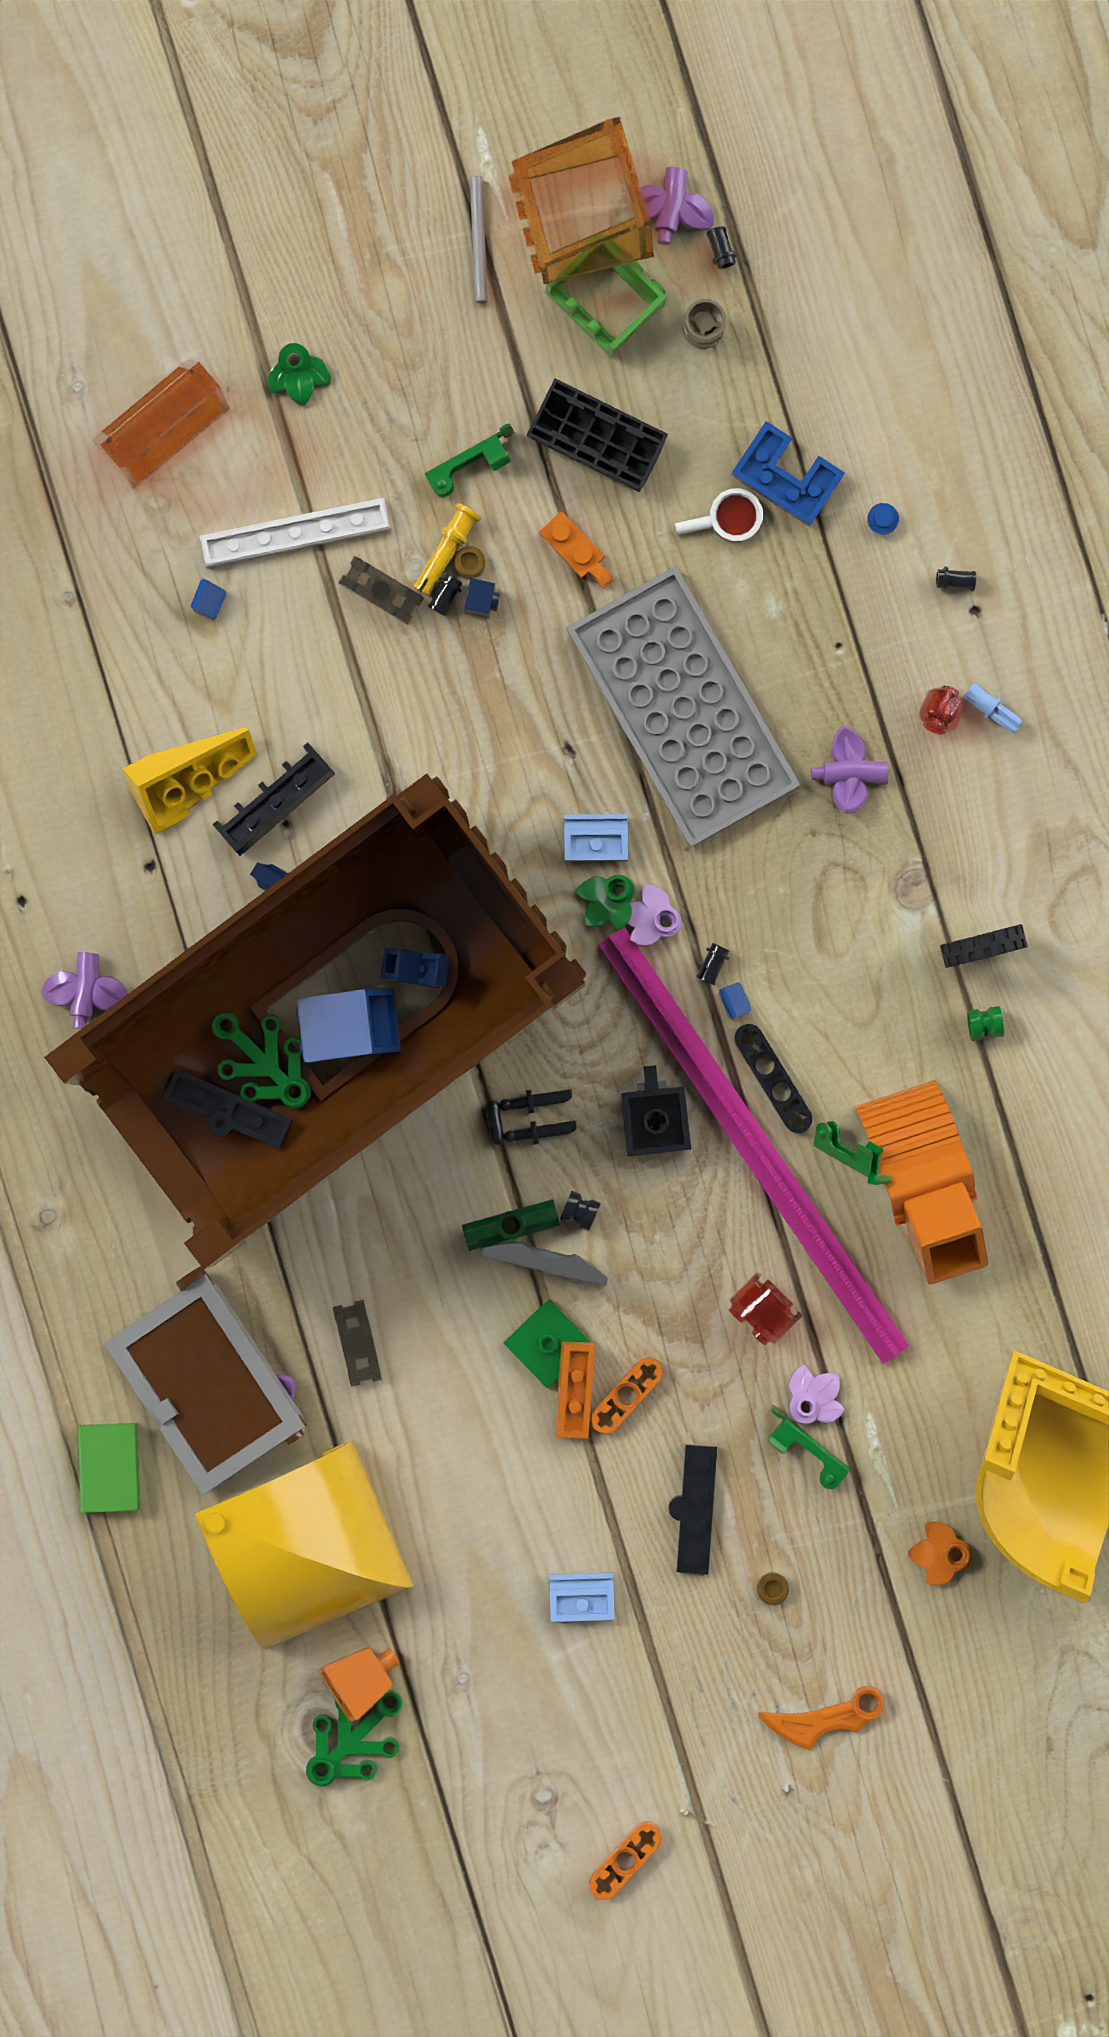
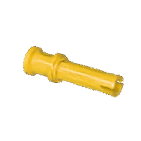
[413,503,482,596]

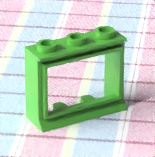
[545,231,667,358]

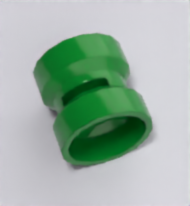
[967,1006,1004,1041]

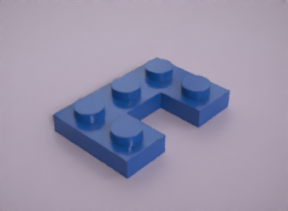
[731,421,845,527]

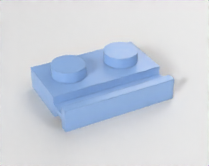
[564,814,628,861]
[549,1572,614,1622]

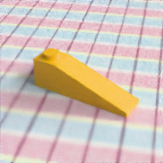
[123,727,257,834]

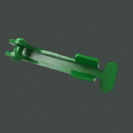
[424,423,515,498]
[814,1121,892,1185]
[768,1405,851,1489]

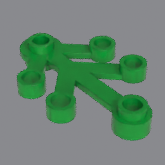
[212,1012,311,1108]
[306,1689,403,1787]

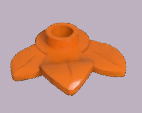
[908,1521,972,1585]

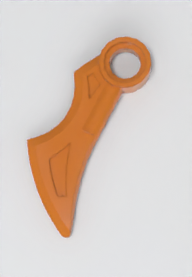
[758,1685,884,1751]

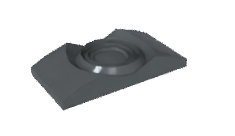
[481,1241,608,1286]

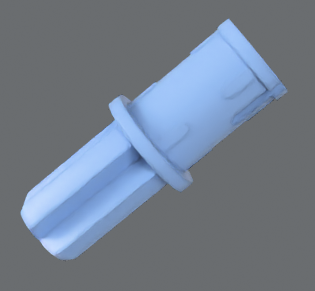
[963,682,1022,733]

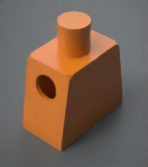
[317,1647,400,1721]

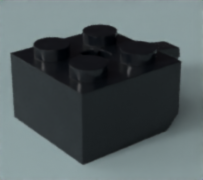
[620,1065,691,1156]

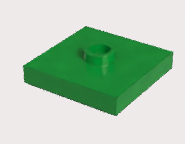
[503,1299,591,1388]

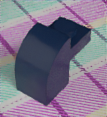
[380,947,451,988]

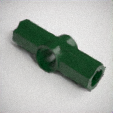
[462,1199,561,1251]

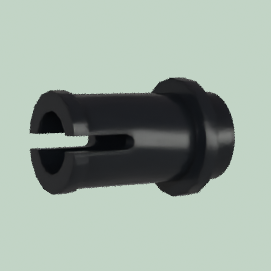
[706,226,737,269]
[936,566,976,592]
[427,573,462,616]
[696,943,730,985]

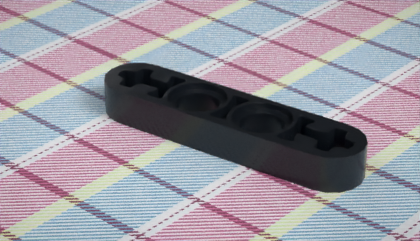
[734,1024,812,1133]

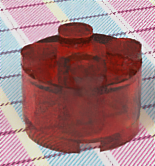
[729,1272,802,1346]

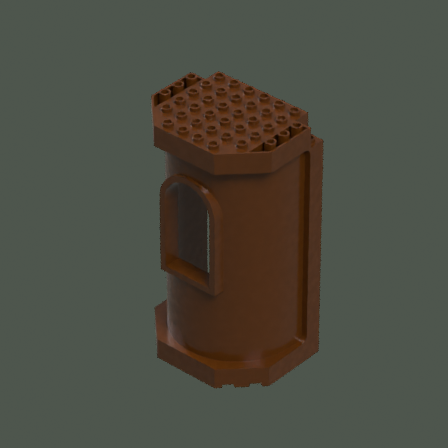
[44,773,586,1270]

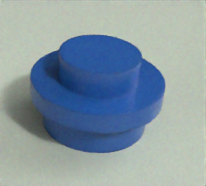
[867,503,899,535]

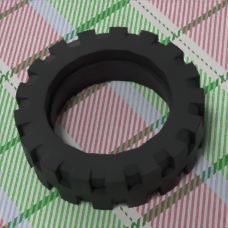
[940,924,1028,968]

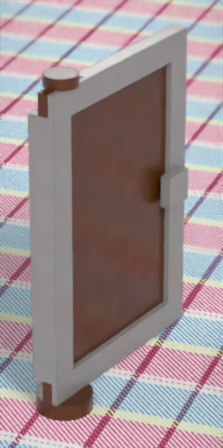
[104,1266,307,1495]

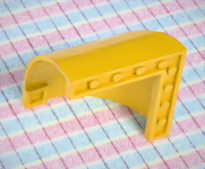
[975,1350,1109,1604]
[195,1440,414,1649]

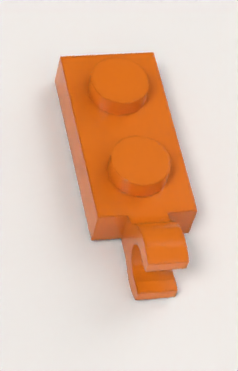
[539,511,613,589]

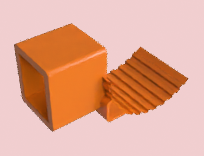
[854,1080,988,1285]

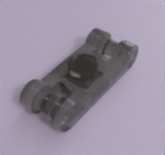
[338,556,424,625]
[333,1299,382,1387]

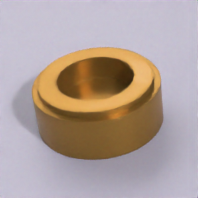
[454,546,486,579]
[757,1572,789,1605]

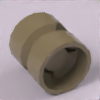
[684,299,726,349]

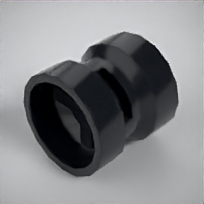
[560,1191,601,1231]

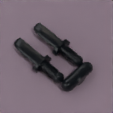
[485,1089,577,1145]

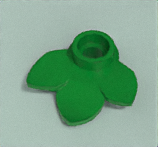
[267,343,331,406]
[575,875,635,930]

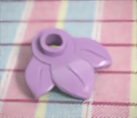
[627,884,681,946]
[789,1365,844,1424]

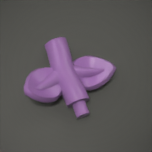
[626,167,714,245]
[811,726,888,814]
[41,952,128,1029]

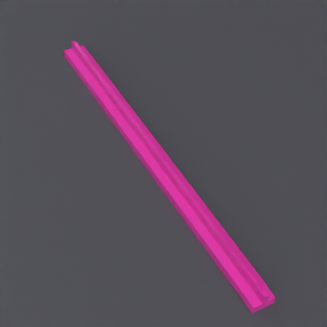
[598,927,909,1364]

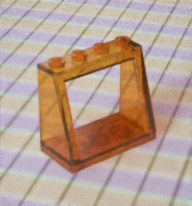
[508,116,654,284]
[92,359,229,489]

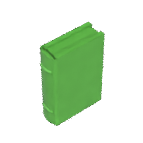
[76,1423,140,1513]

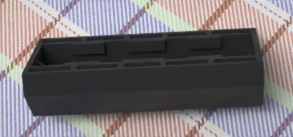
[527,378,668,492]

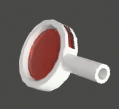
[674,488,763,543]

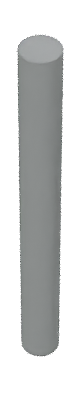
[470,176,488,303]

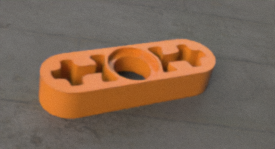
[591,1357,663,1434]
[589,1821,661,1900]

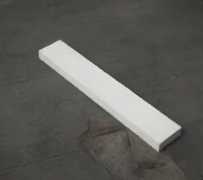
[199,498,391,568]

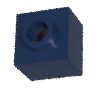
[464,578,500,618]

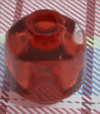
[919,685,965,735]

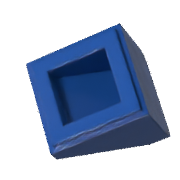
[191,578,226,619]
[718,982,751,1019]

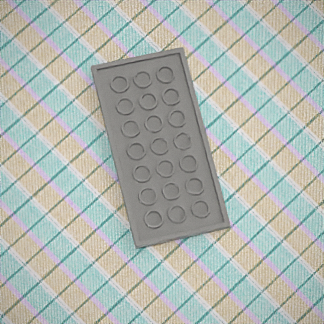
[566,566,800,848]

